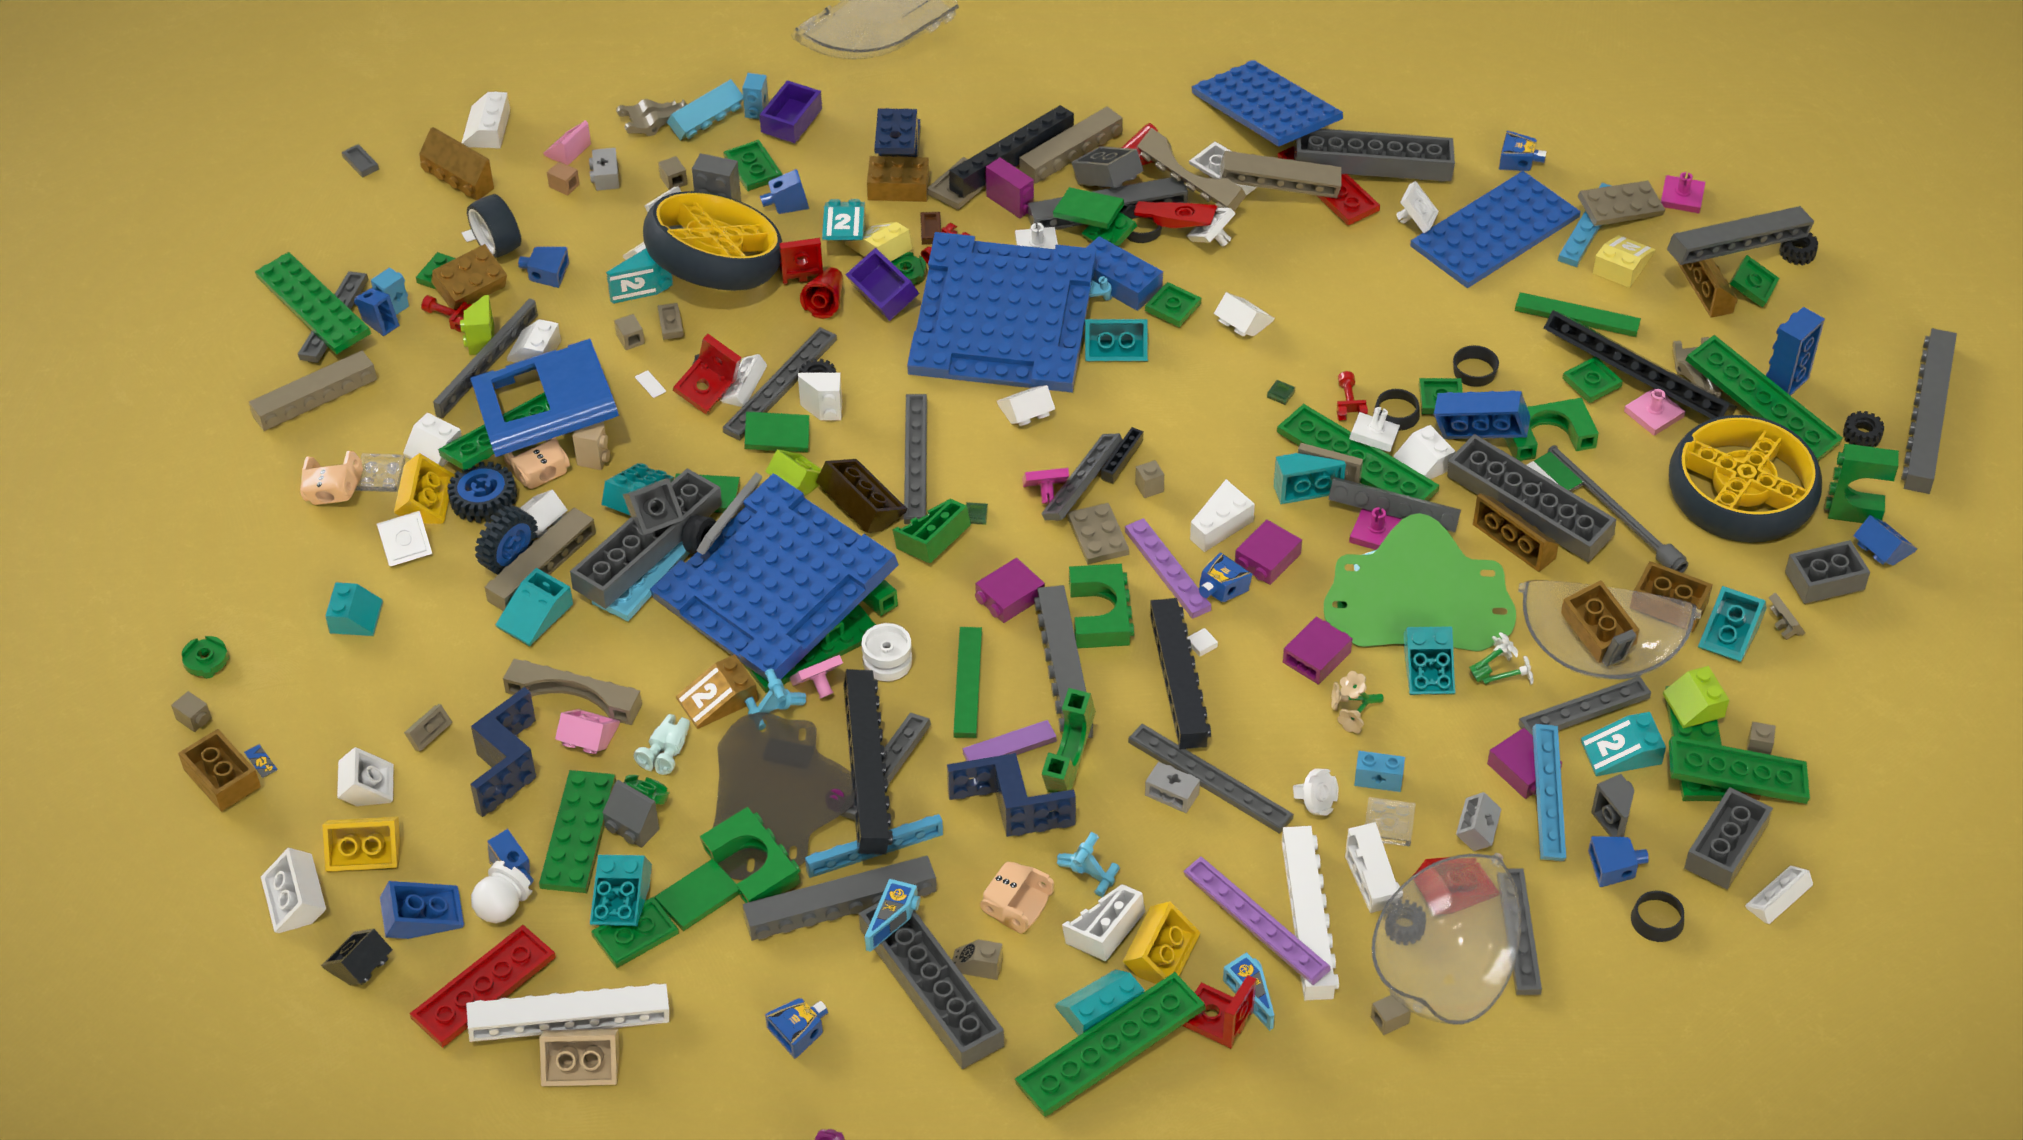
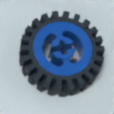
[447,462,517,523]
[475,505,538,575]

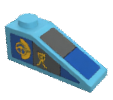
[865,879,920,952]
[1223,952,1274,1031]

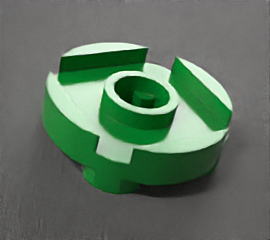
[891,252,926,284]
[181,636,229,679]
[623,775,669,804]

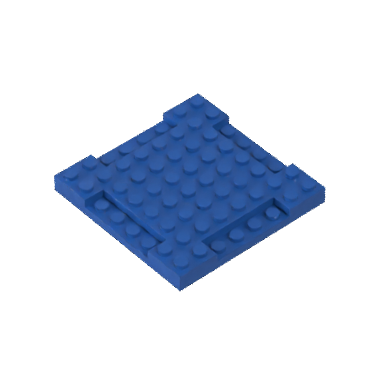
[907,232,1096,393]
[650,473,899,682]

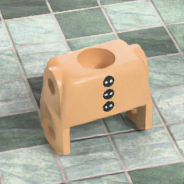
[503,437,570,489]
[300,451,363,505]
[980,862,1054,934]

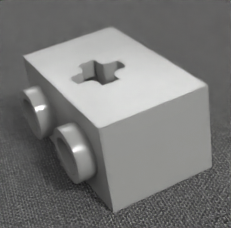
[589,148,619,191]
[1145,762,1200,813]
[1456,792,1501,851]

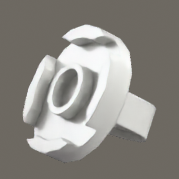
[1293,769,1338,815]

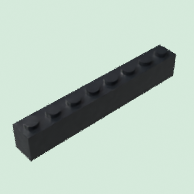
[949,105,1074,198]
[1150,598,1211,750]

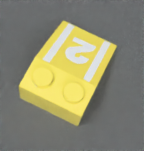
[845,222,912,262]
[1593,235,1655,288]

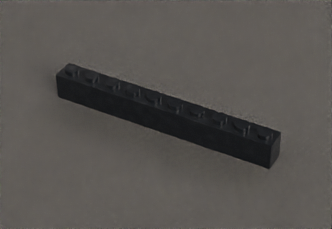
[1543,310,1737,419]
[843,669,893,855]

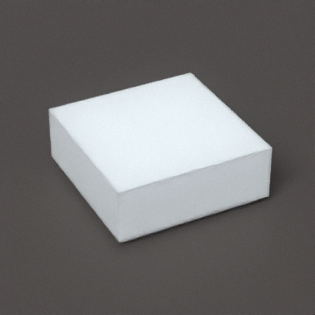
[1187,628,1218,657]

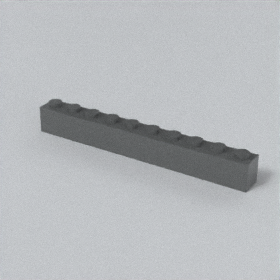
[1901,328,1957,494]

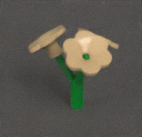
[1331,671,1384,733]

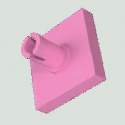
[1624,388,1685,436]
[790,655,843,699]

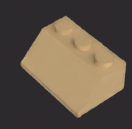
[540,1029,619,1086]

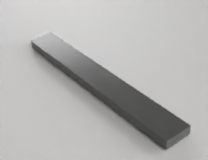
[433,298,538,419]
[722,327,837,441]
[904,394,927,524]
[1128,724,1294,834]

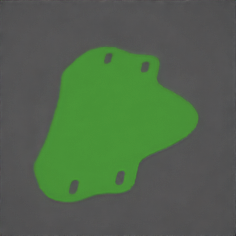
[1323,513,1516,651]

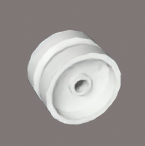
[862,623,912,681]

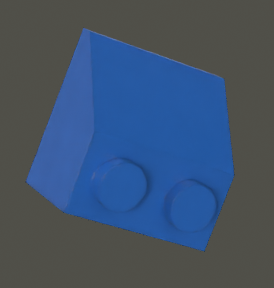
[1853,515,1918,566]

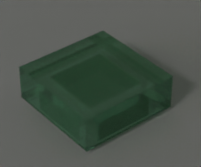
[1267,380,1296,405]
[966,502,988,525]

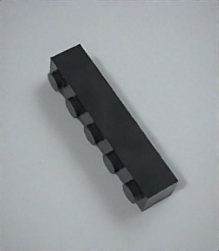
[1101,427,1144,483]

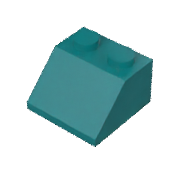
[325,582,383,636]

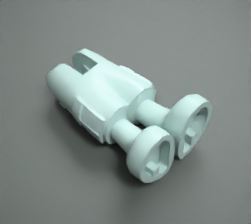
[633,714,690,775]

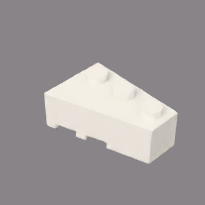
[1190,479,1255,552]
[1345,822,1401,913]
[1062,884,1145,961]

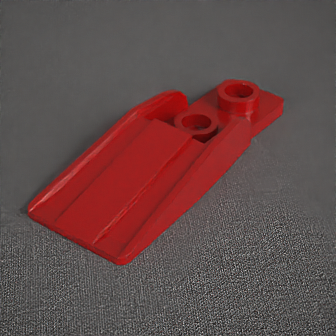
[1134,201,1217,228]

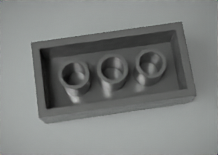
[1684,787,1773,890]

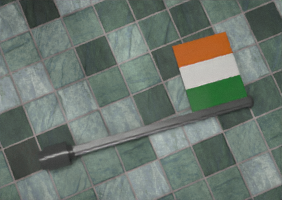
[1527,445,1689,573]

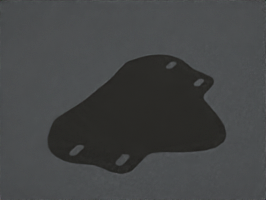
[712,712,853,880]

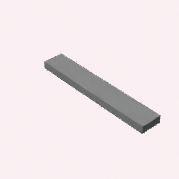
[696,472,762,555]

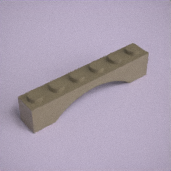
[1137,128,1246,211]
[503,659,642,725]

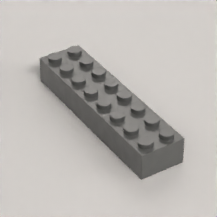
[1294,129,1455,181]
[1447,434,1616,563]
[570,468,722,609]
[859,903,1004,1069]

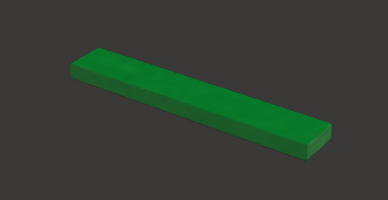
[1515,292,1641,337]
[953,627,982,738]

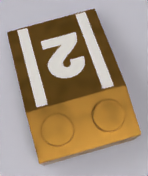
[676,654,758,729]

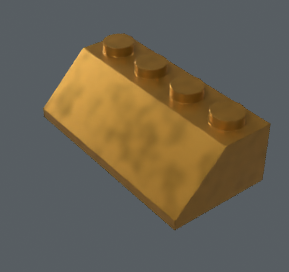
[419,127,494,200]
[1678,258,1737,318]
[1473,493,1559,572]

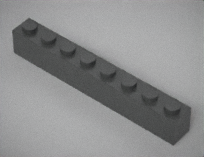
[1028,177,1188,230]
[1667,206,1814,265]
[1034,585,1093,738]
[742,855,937,941]

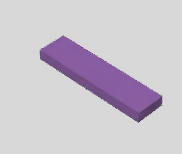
[963,720,1057,761]

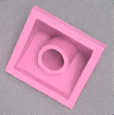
[543,120,591,165]

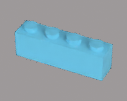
[667,79,743,141]

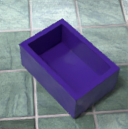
[760,80,822,143]
[846,247,919,321]

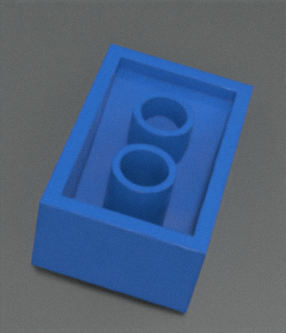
[380,881,464,939]

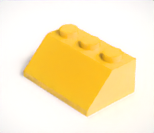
[394,453,454,524]
[322,817,400,872]
[1123,901,1201,984]

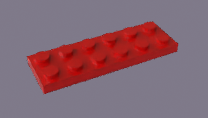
[1278,146,1380,225]
[410,925,556,1048]

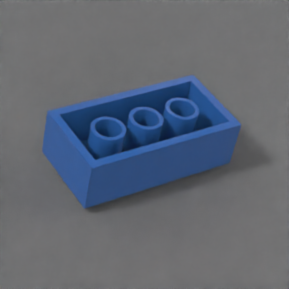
[1086,236,1163,311]
[1766,307,1825,396]
[1434,390,1530,439]

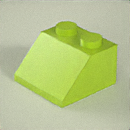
[460,295,494,355]
[765,449,822,495]
[1663,666,1729,728]

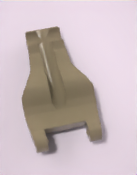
[616,99,687,136]
[1673,337,1722,397]

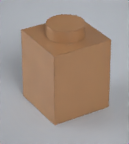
[547,161,580,196]

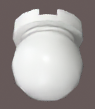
[471,861,532,923]

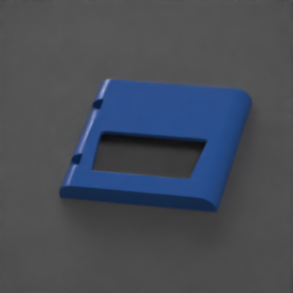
[471,338,619,457]

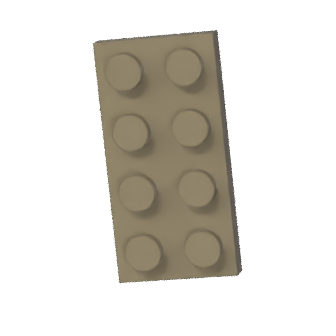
[1578,181,1665,226]

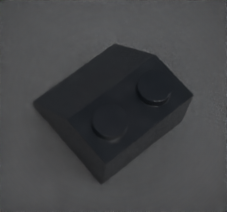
[321,928,393,985]

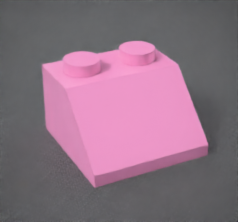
[555,709,620,754]

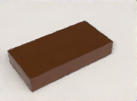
[920,212,941,245]

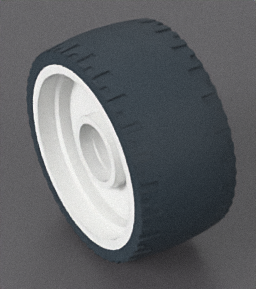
[467,194,521,258]

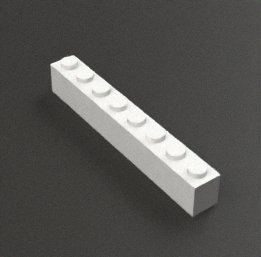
[1281,826,1339,1001]
[467,984,669,1042]

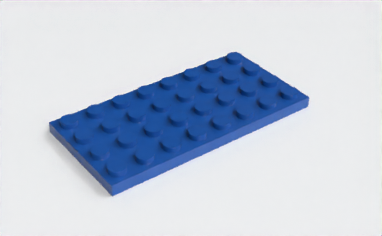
[1191,60,1343,146]
[1410,171,1581,289]

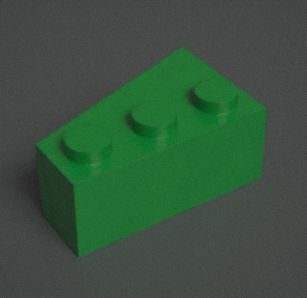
[892,498,971,564]

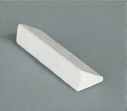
[721,354,767,407]
[1745,865,1813,924]

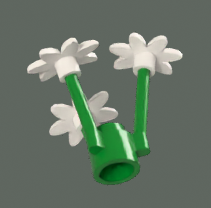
[1469,633,1534,685]

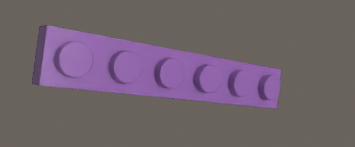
[1125,518,1211,619]

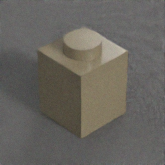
[658,156,688,190]
[614,314,645,350]
[1135,460,1165,498]
[171,691,211,732]
[1746,722,1776,755]
[1371,992,1412,1035]

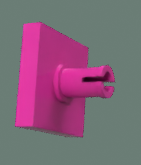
[1661,172,1705,214]
[1022,468,1069,504]
[1349,508,1402,550]

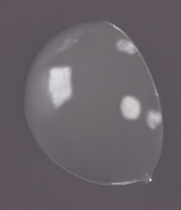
[1518,580,1702,680]
[1372,853,1521,1024]

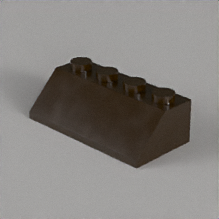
[816,459,908,533]

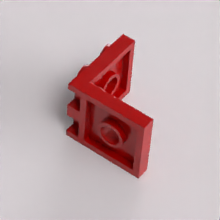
[779,238,823,284]
[672,333,742,414]
[1182,975,1256,1048]

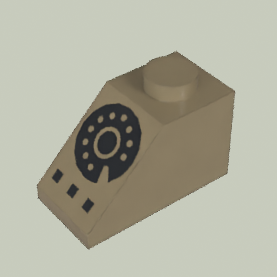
[952,939,1003,980]

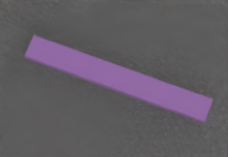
[1184,857,1331,985]

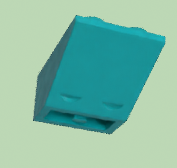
[601,463,674,515]
[495,568,573,646]
[1404,627,1455,695]
[590,855,652,926]

